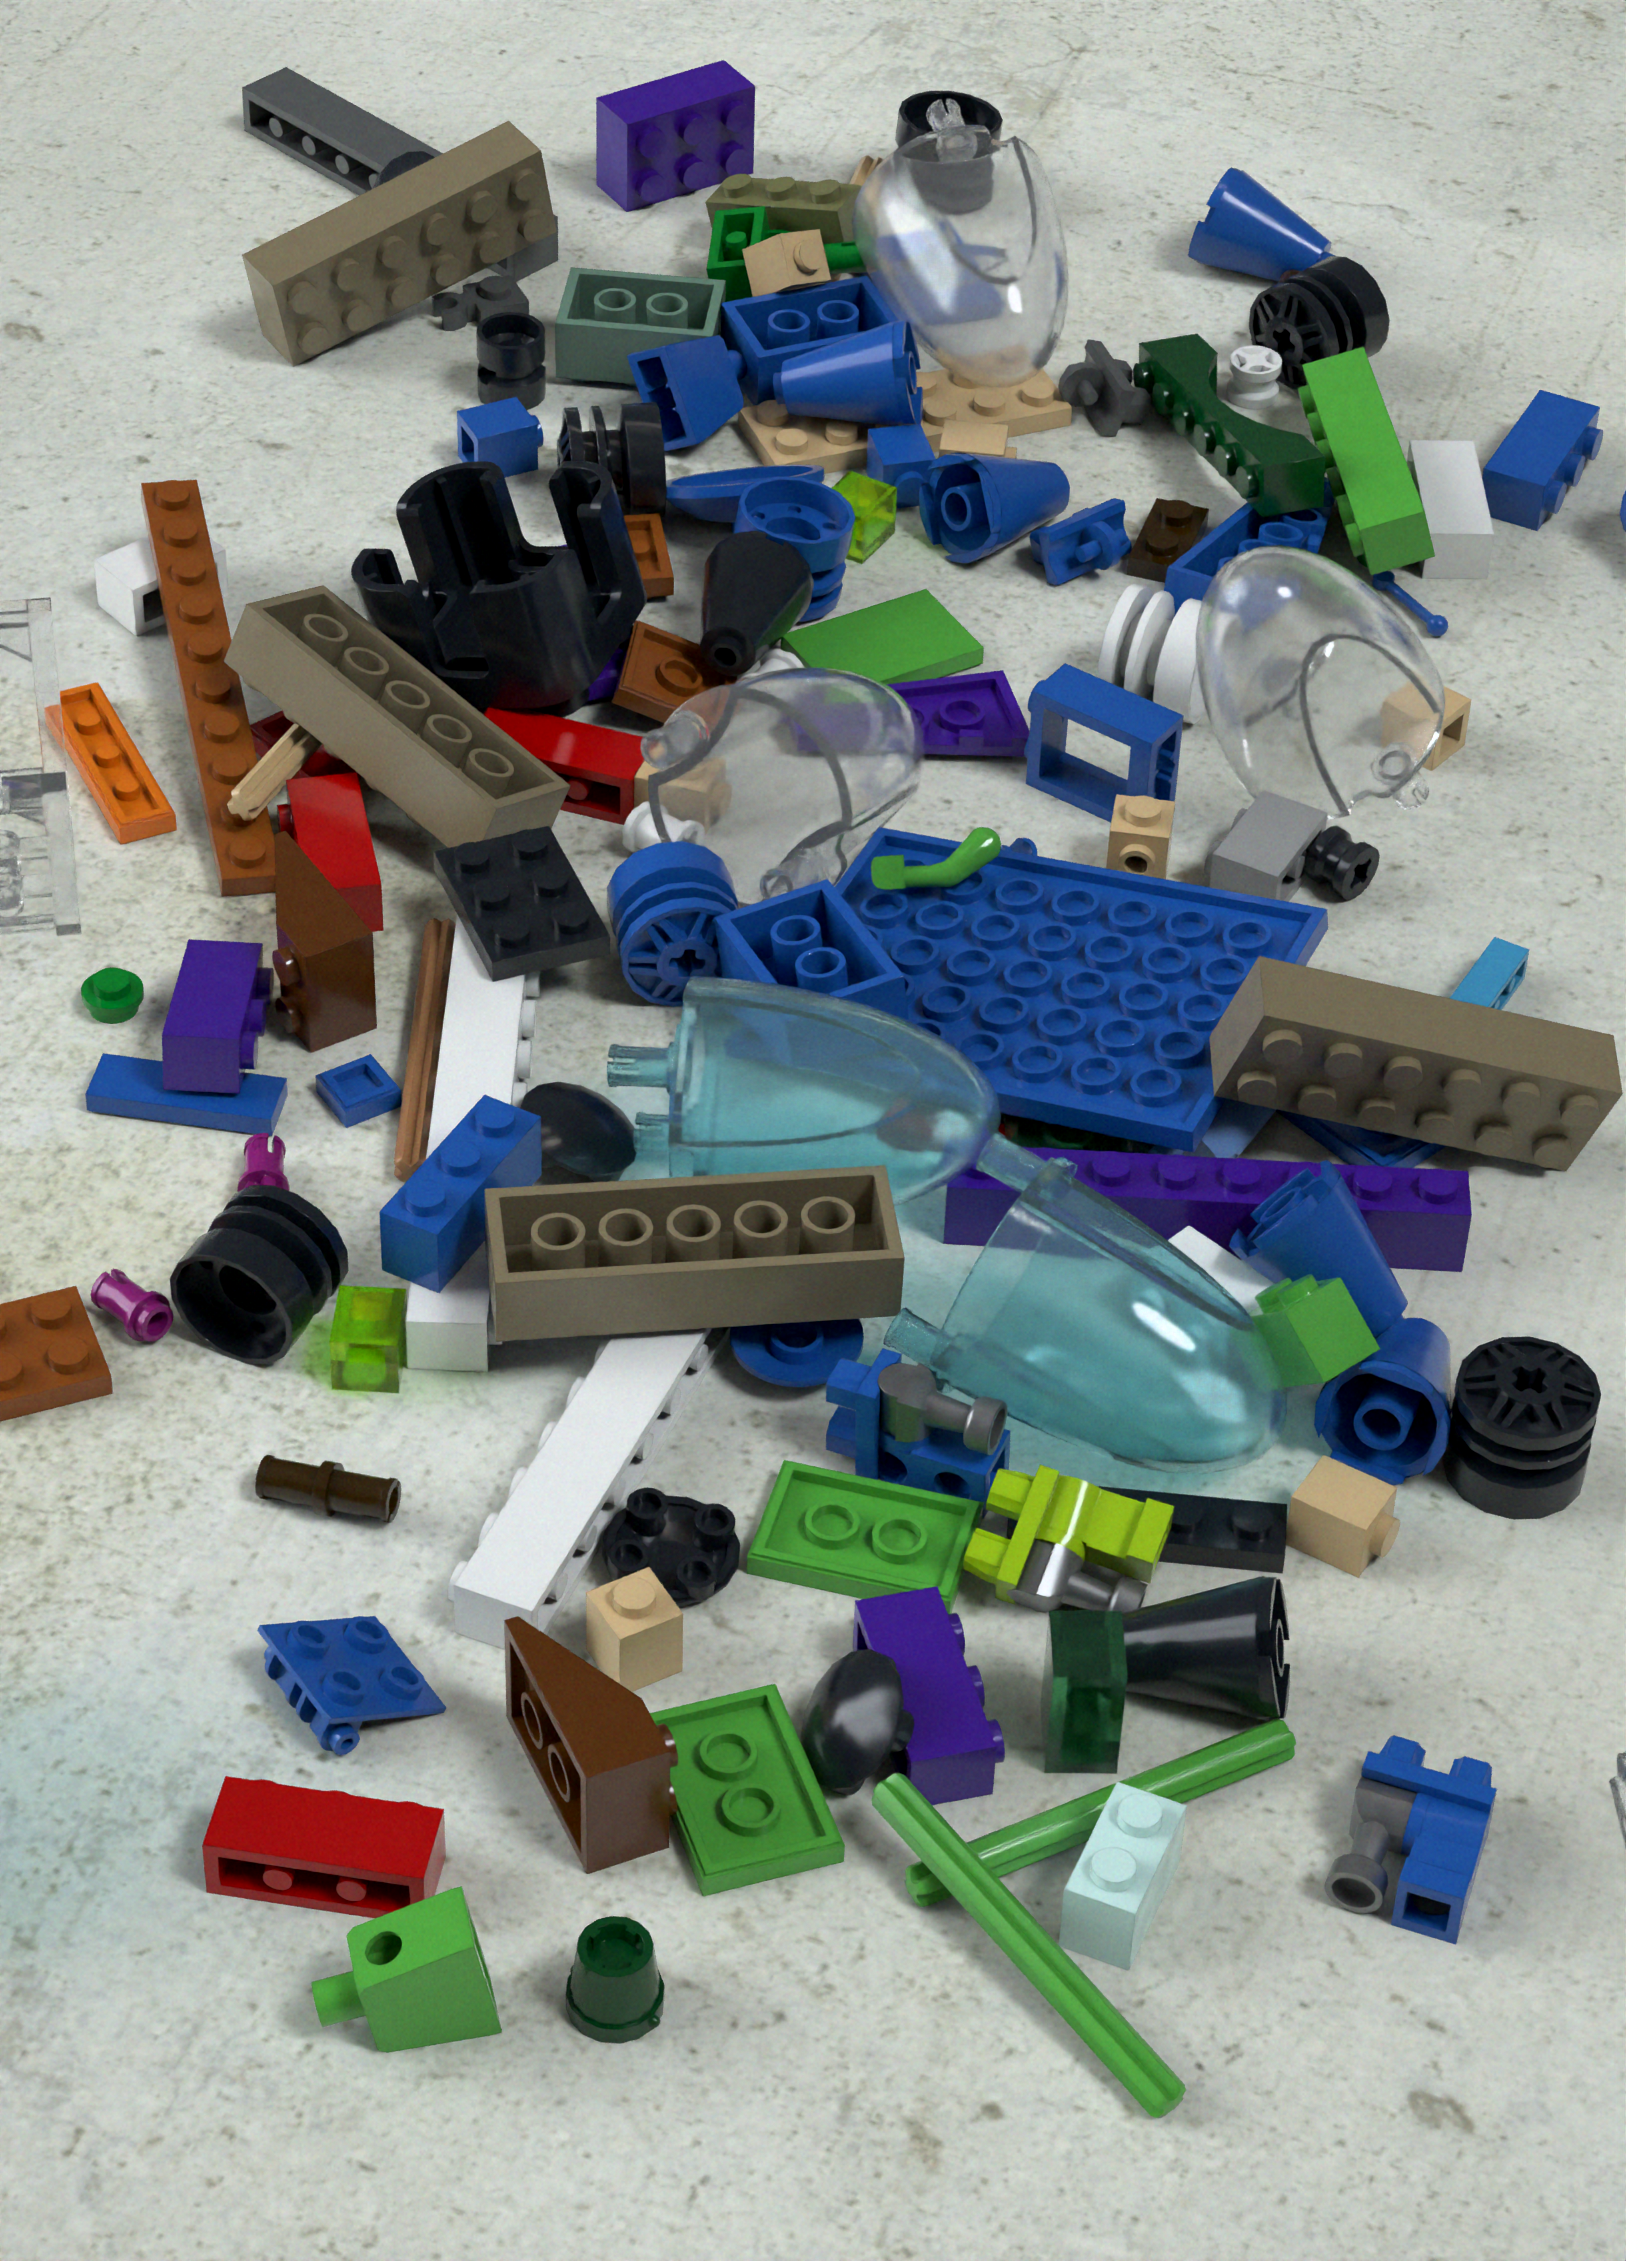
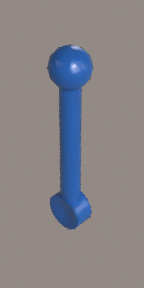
[1372,571,1448,637]

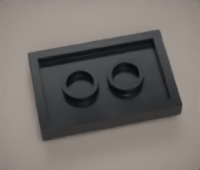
[434,826,610,982]

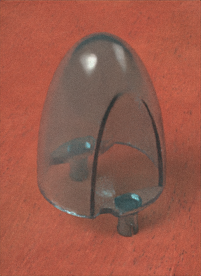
[607,975,1001,1207]
[883,1132,1287,1474]

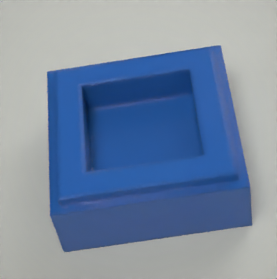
[315,1054,402,1128]

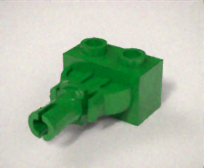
[706,206,871,302]

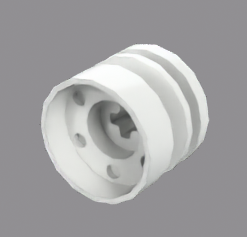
[1097,583,1231,724]

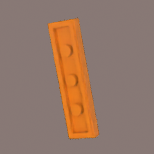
[43,682,177,845]

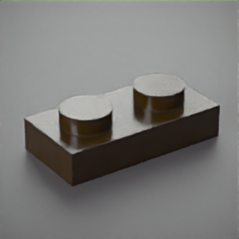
[1127,498,1209,583]

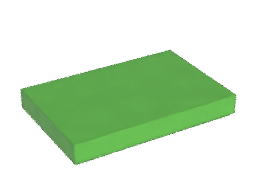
[781,589,984,692]
[747,1460,984,1614]
[650,1684,845,1896]

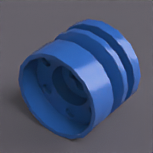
[734,476,855,622]
[607,841,738,1007]

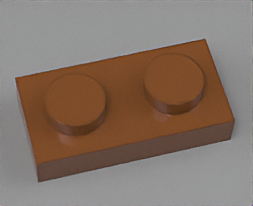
[624,513,674,599]

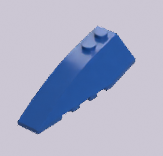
[1164,477,1335,633]

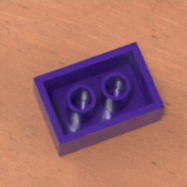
[596,60,755,212]

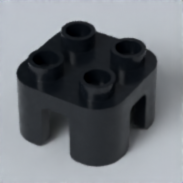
[351,461,647,718]

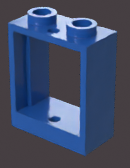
[1024,663,1184,823]

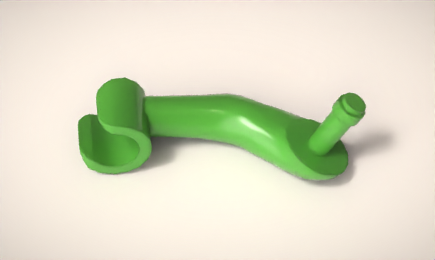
[871,827,1001,890]

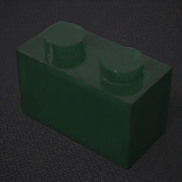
[1040,1610,1128,1774]

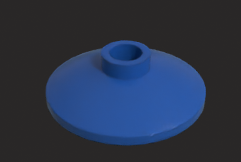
[730,1319,864,1387]

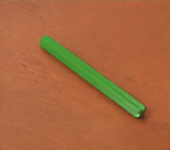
[905,1719,1296,1907]
[871,1773,1186,2118]

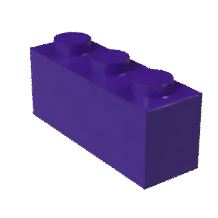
[162,939,274,1094]
[853,1586,1005,1805]

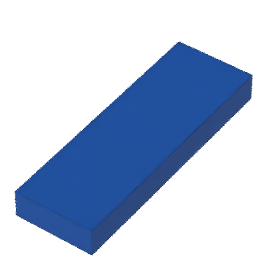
[85,1053,288,1136]

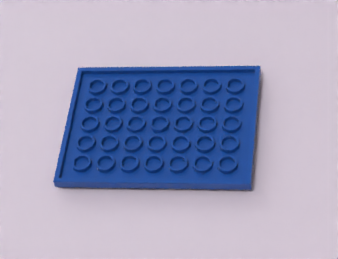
[725,827,1328,1153]

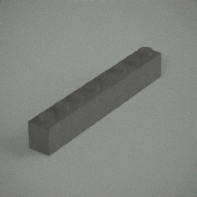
[242,67,558,282]

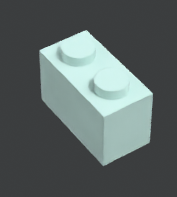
[1059,1782,1187,1971]

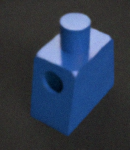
[627,335,747,451]

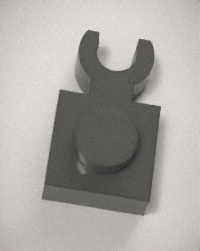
[432,275,529,331]

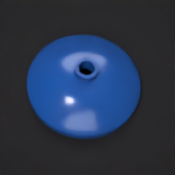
[666,464,825,533]

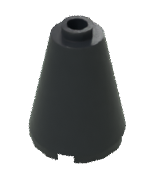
[700,531,814,676]
[1092,1576,1290,1721]

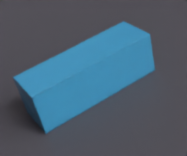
[1450,937,1529,1010]

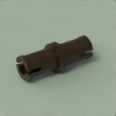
[255,1455,401,1523]

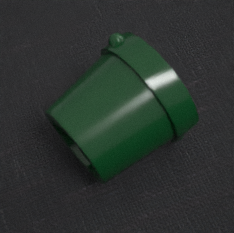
[566,1916,665,2044]

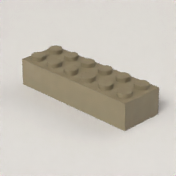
[242,121,557,367]
[224,585,571,848]
[1209,956,1623,1171]
[485,1165,905,1342]

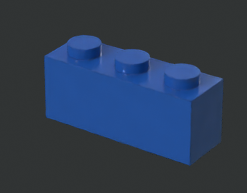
[1482,390,1603,531]
[379,1095,542,1293]

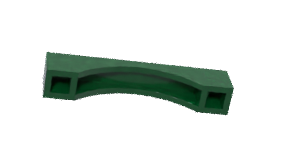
[1133,334,1325,517]

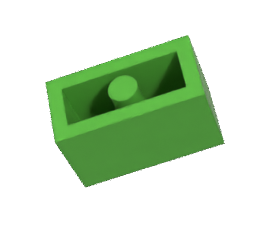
[1241,1274,1380,1388]

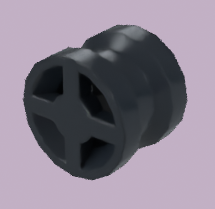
[1305,825,1380,900]

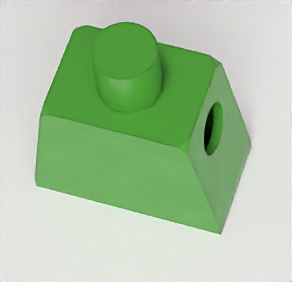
[311,1886,502,2053]

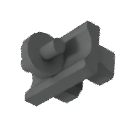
[1058,339,1152,437]

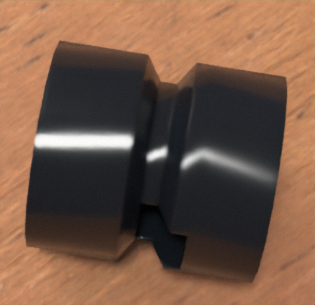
[476,312,546,410]

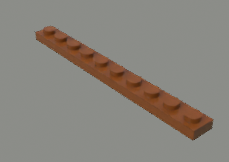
[141,480,276,897]

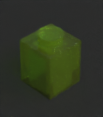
[832,471,897,564]
[329,1285,407,1393]

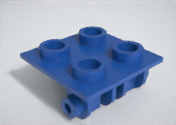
[257,1616,446,1755]

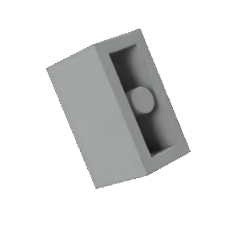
[1204,790,1328,902]

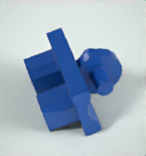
[1029,498,1132,585]

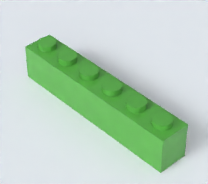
[1298,347,1435,575]

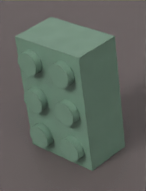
[555,267,726,387]

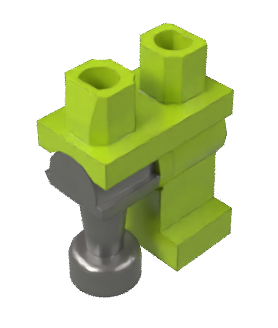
[963,1464,1174,1625]

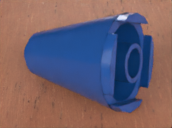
[1188,167,1335,281]
[773,320,923,426]
[919,452,1070,563]
[1229,1160,1408,1339]
[1314,1317,1451,1485]

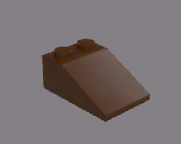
[272,831,377,1053]
[504,1616,678,1874]

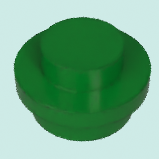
[81,967,144,1024]

